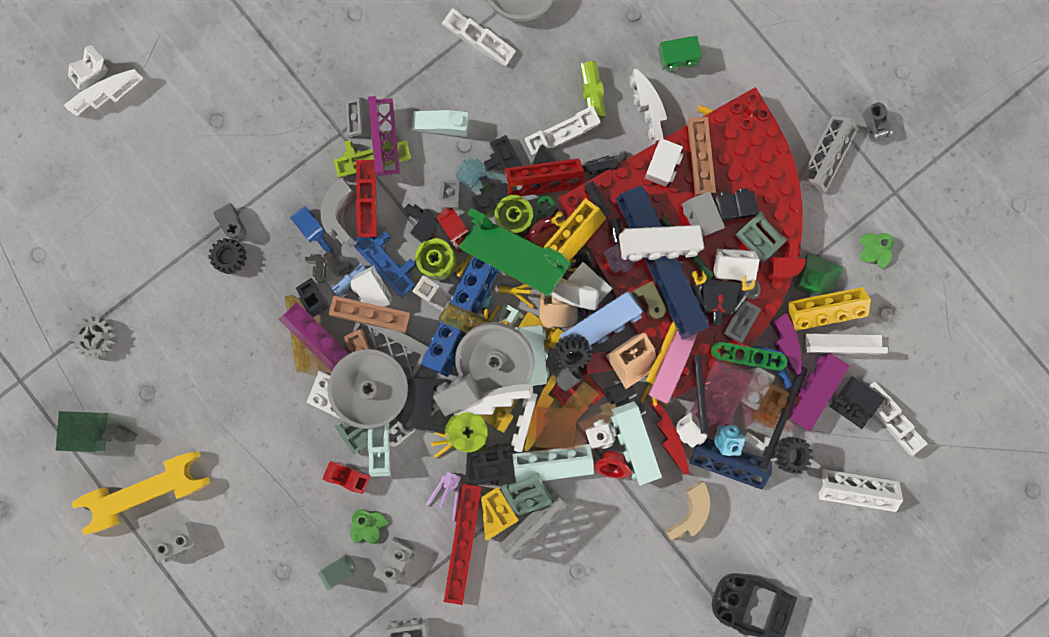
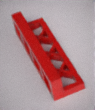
[505,158,584,197]

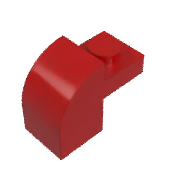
[435,208,468,253]
[769,239,806,280]
[322,461,371,494]

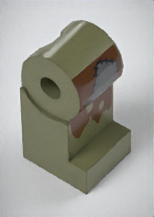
[632,281,666,320]

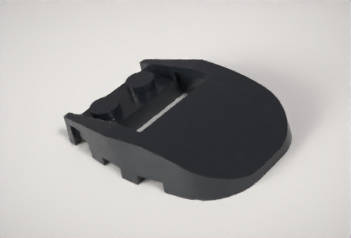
[396,376,470,433]
[711,573,797,637]

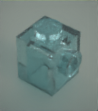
[456,157,485,190]

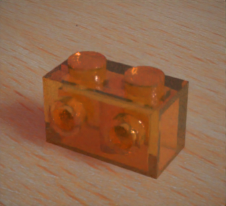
[749,384,789,428]

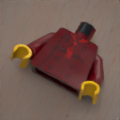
[525,212,577,271]

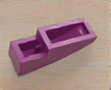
[769,313,802,375]

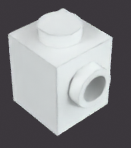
[676,412,707,447]

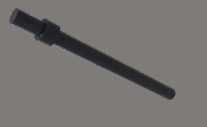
[758,367,808,472]

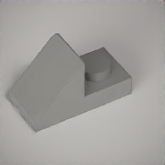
[439,181,460,210]

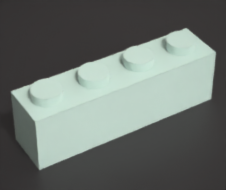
[611,401,662,485]
[513,444,594,483]

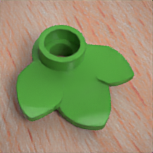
[859,233,894,268]
[350,509,388,544]

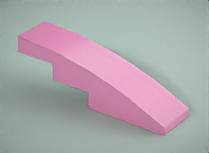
[649,330,698,404]

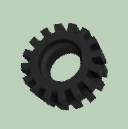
[208,238,247,274]
[554,334,592,371]
[774,437,813,474]

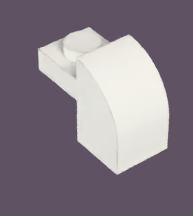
[68,45,108,90]

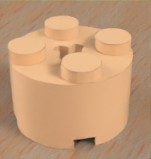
[539,294,579,329]

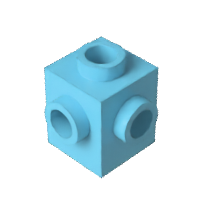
[714,425,745,456]

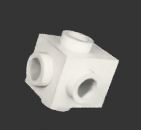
[585,419,618,449]

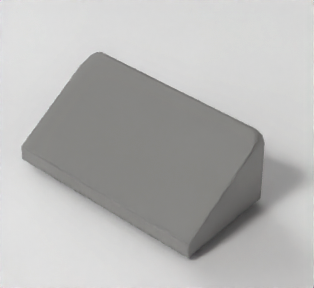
[346,97,371,138]

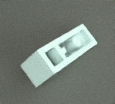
[411,110,469,137]

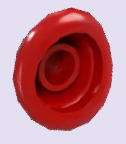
[593,451,631,479]

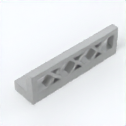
[799,115,858,193]

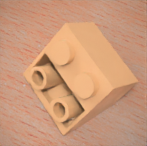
[606,333,656,388]

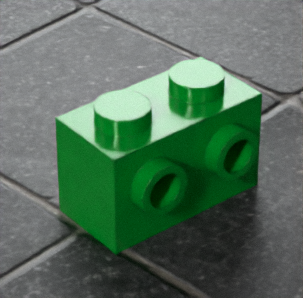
[658,35,702,71]

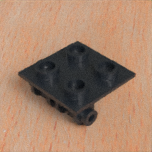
[829,376,886,429]

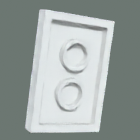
[511,393,537,453]

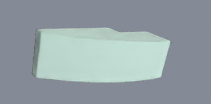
[368,423,391,477]

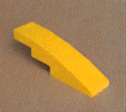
[524,374,557,452]

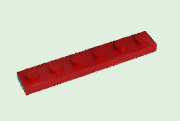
[443,483,482,605]

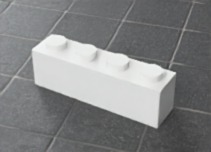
[619,226,704,261]

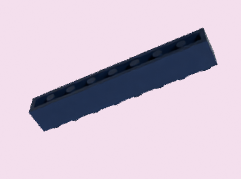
[616,185,710,340]

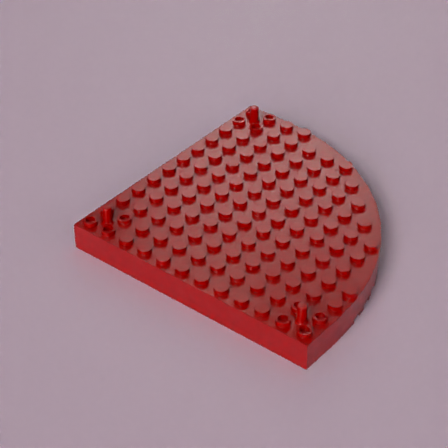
[558,87,803,398]

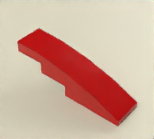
[356,160,377,237]
[648,399,690,475]

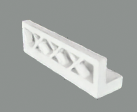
[803,334,888,355]
[819,469,903,512]

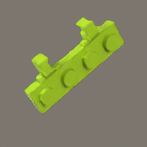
[333,130,412,178]

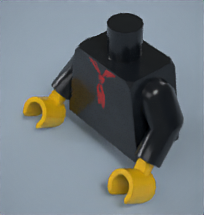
[692,271,755,326]

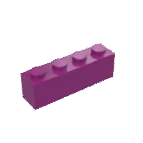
[278,302,349,371]
[787,353,850,431]

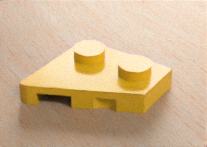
[481,487,519,541]

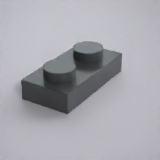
[723,300,761,344]

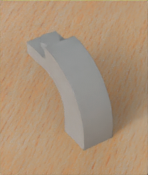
[321,177,357,248]

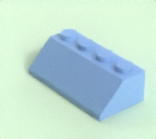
[560,292,644,353]

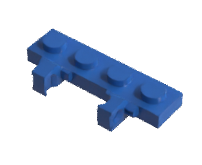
[354,231,417,298]

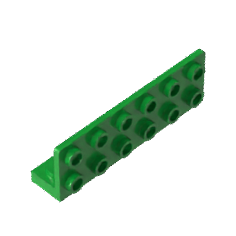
[459,208,571,297]

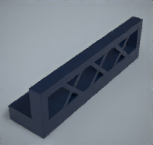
[689,438,772,490]

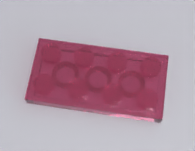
[690,358,753,438]

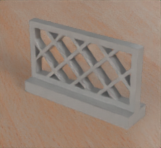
[344,322,430,378]
[498,491,568,561]

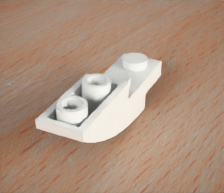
[629,69,667,144]

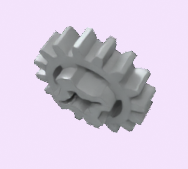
[71,316,116,358]

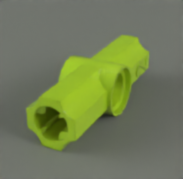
[581,61,606,120]

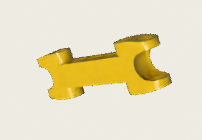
[71,451,211,535]

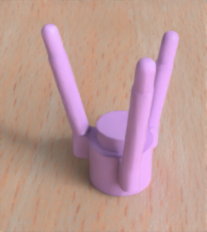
[426,472,463,522]

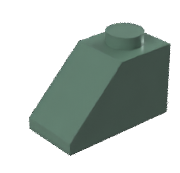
[318,554,355,590]

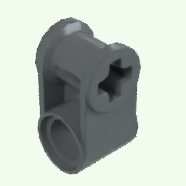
[863,102,893,141]
[213,203,246,241]
[554,358,583,391]

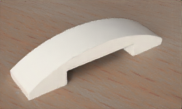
[524,106,601,156]
[412,275,483,329]
[551,278,599,310]

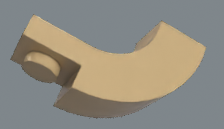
[664,481,710,541]

